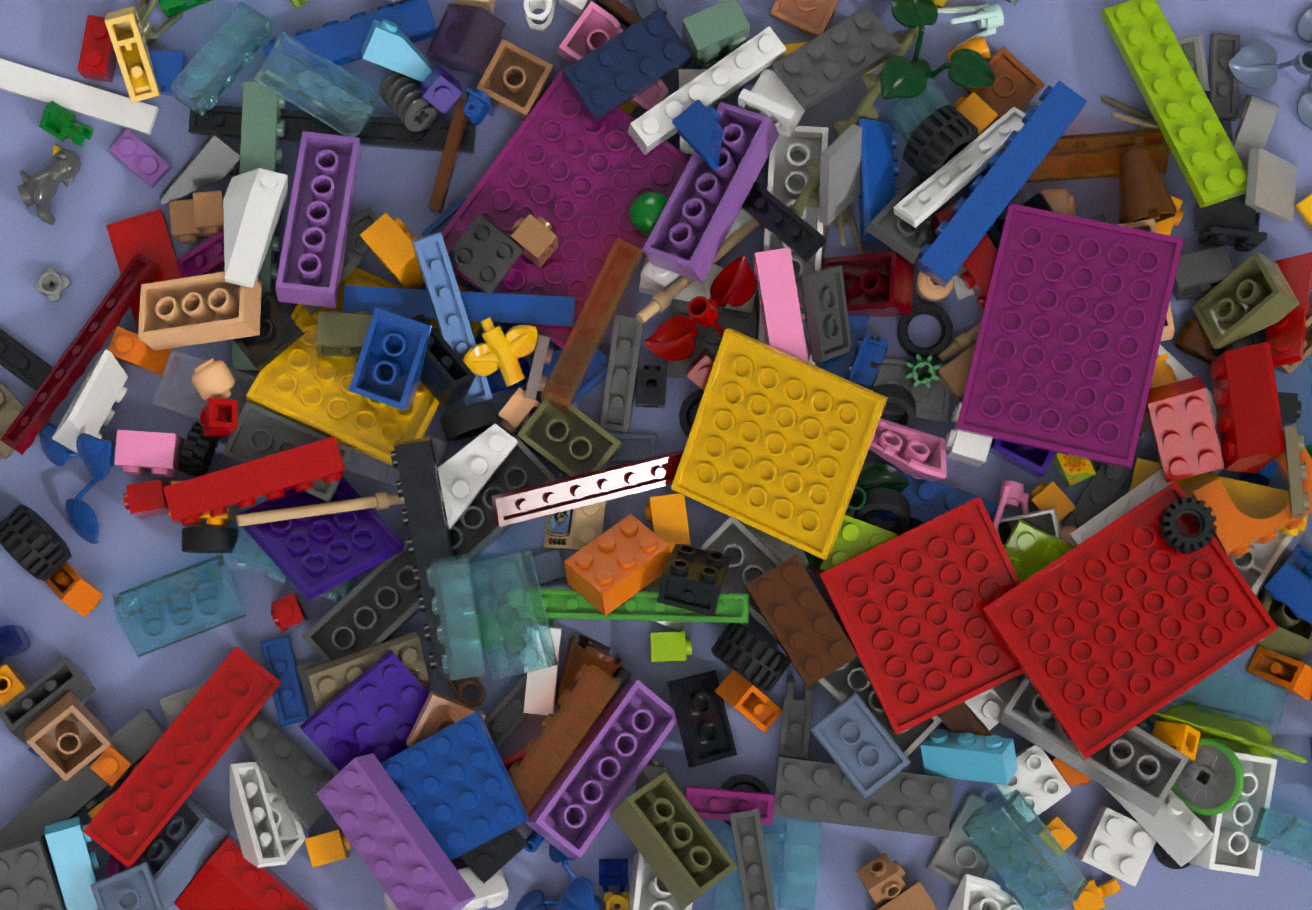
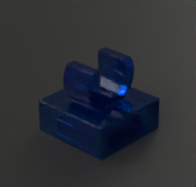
[599,858,628,893]

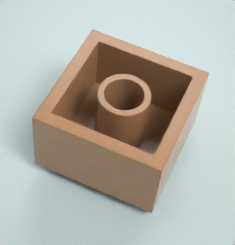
[476,39,555,120]
[24,691,112,782]

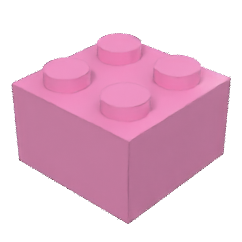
[114,429,185,478]

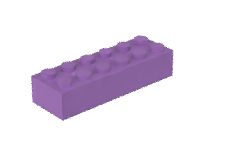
[643,102,779,282]
[275,131,361,308]
[525,679,677,859]
[316,753,476,910]

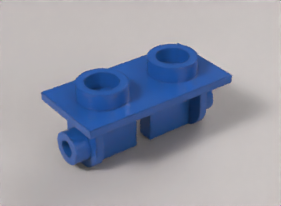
[463,88,494,126]
[845,331,889,390]

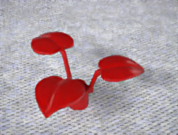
[644,255,757,362]

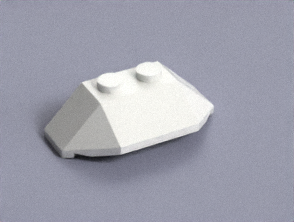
[229,762,305,868]

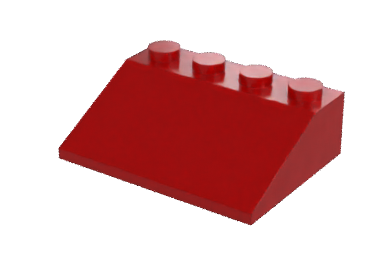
[174,836,317,910]

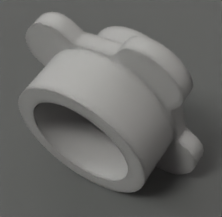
[35,267,70,302]

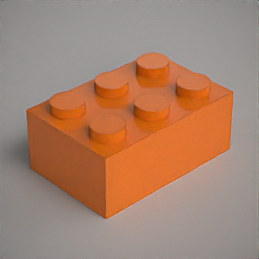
[564,514,670,616]

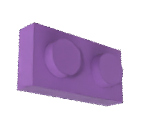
[108,128,172,188]

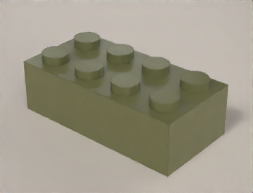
[610,772,738,909]

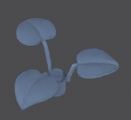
[1228,8,1312,129]

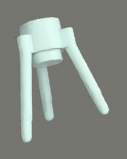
[937,3,1004,48]

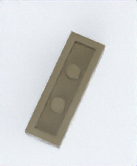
[1283,425,1310,519]

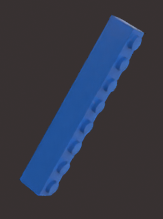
[917,81,1087,288]

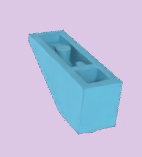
[361,19,434,82]

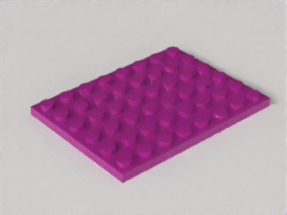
[442,68,690,354]
[956,203,1184,469]

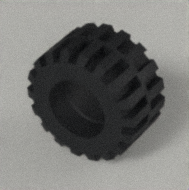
[903,105,978,180]
[0,504,72,581]
[711,623,791,692]

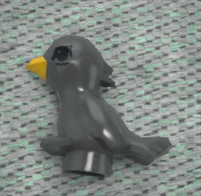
[17,145,81,225]

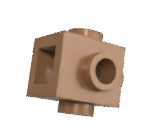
[855,853,907,907]

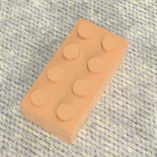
[138,271,262,351]

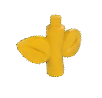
[462,317,538,387]

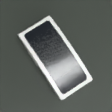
[997,508,1062,546]

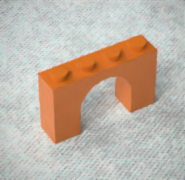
[1192,446,1312,558]

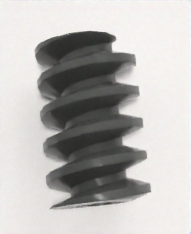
[379,71,437,132]

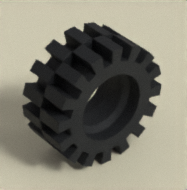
[178,422,219,477]
[1158,497,1217,554]

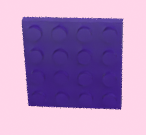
[239,476,404,601]
[300,650,429,771]

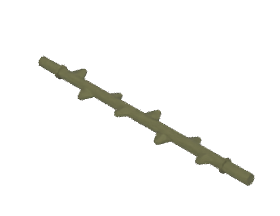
[789,26,919,217]

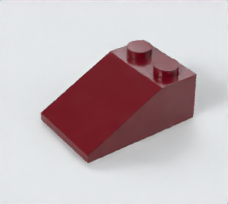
[822,251,914,317]

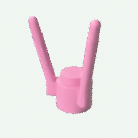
[992,481,1030,531]

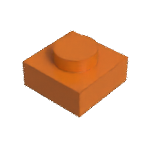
[90,745,133,787]

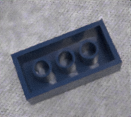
[561,8,692,124]

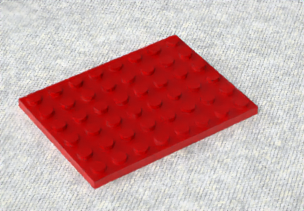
[981,481,1278,760]

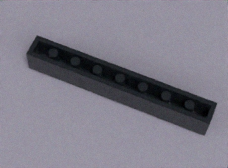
[391,437,475,677]

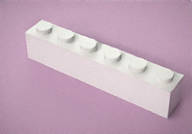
[628,26,786,155]

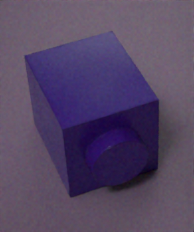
[419,65,463,114]

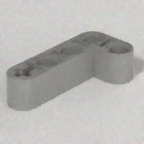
[1232,94,1279,174]

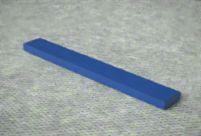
[343,285,576,327]

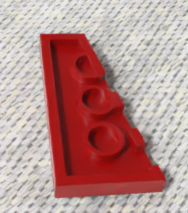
[1266,252,1312,367]

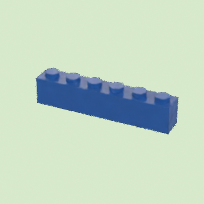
[262,0,439,84]

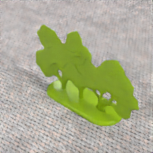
[1149,702,1308,763]

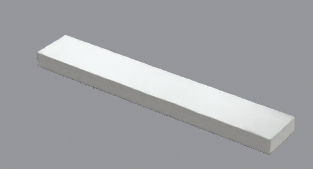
[0,58,159,135]
[893,107,1026,228]

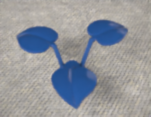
[39,423,116,544]
[515,843,601,910]

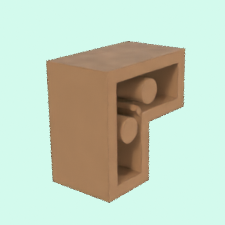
[169,190,225,244]

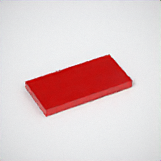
[106,209,182,331]

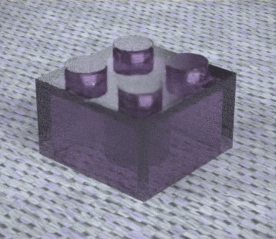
[426,3,506,75]

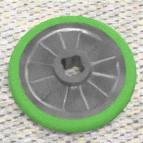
[1172,738,1244,815]

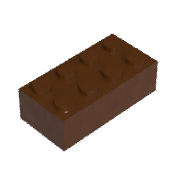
[744,554,858,687]

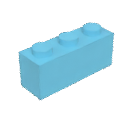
[920,729,1018,785]
[45,816,103,910]

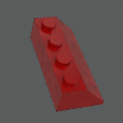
[1209,342,1286,473]

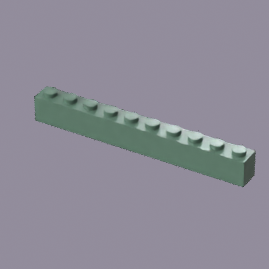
[231,81,286,372]

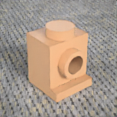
[498,387,541,434]

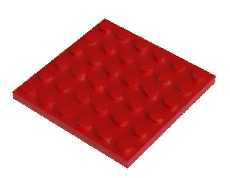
[818,496,1024,735]

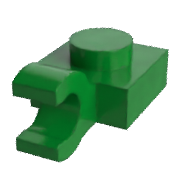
[39,101,94,146]

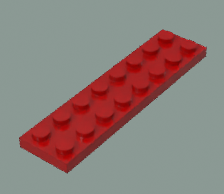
[83,646,282,869]

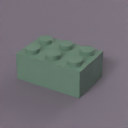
[682,0,750,69]

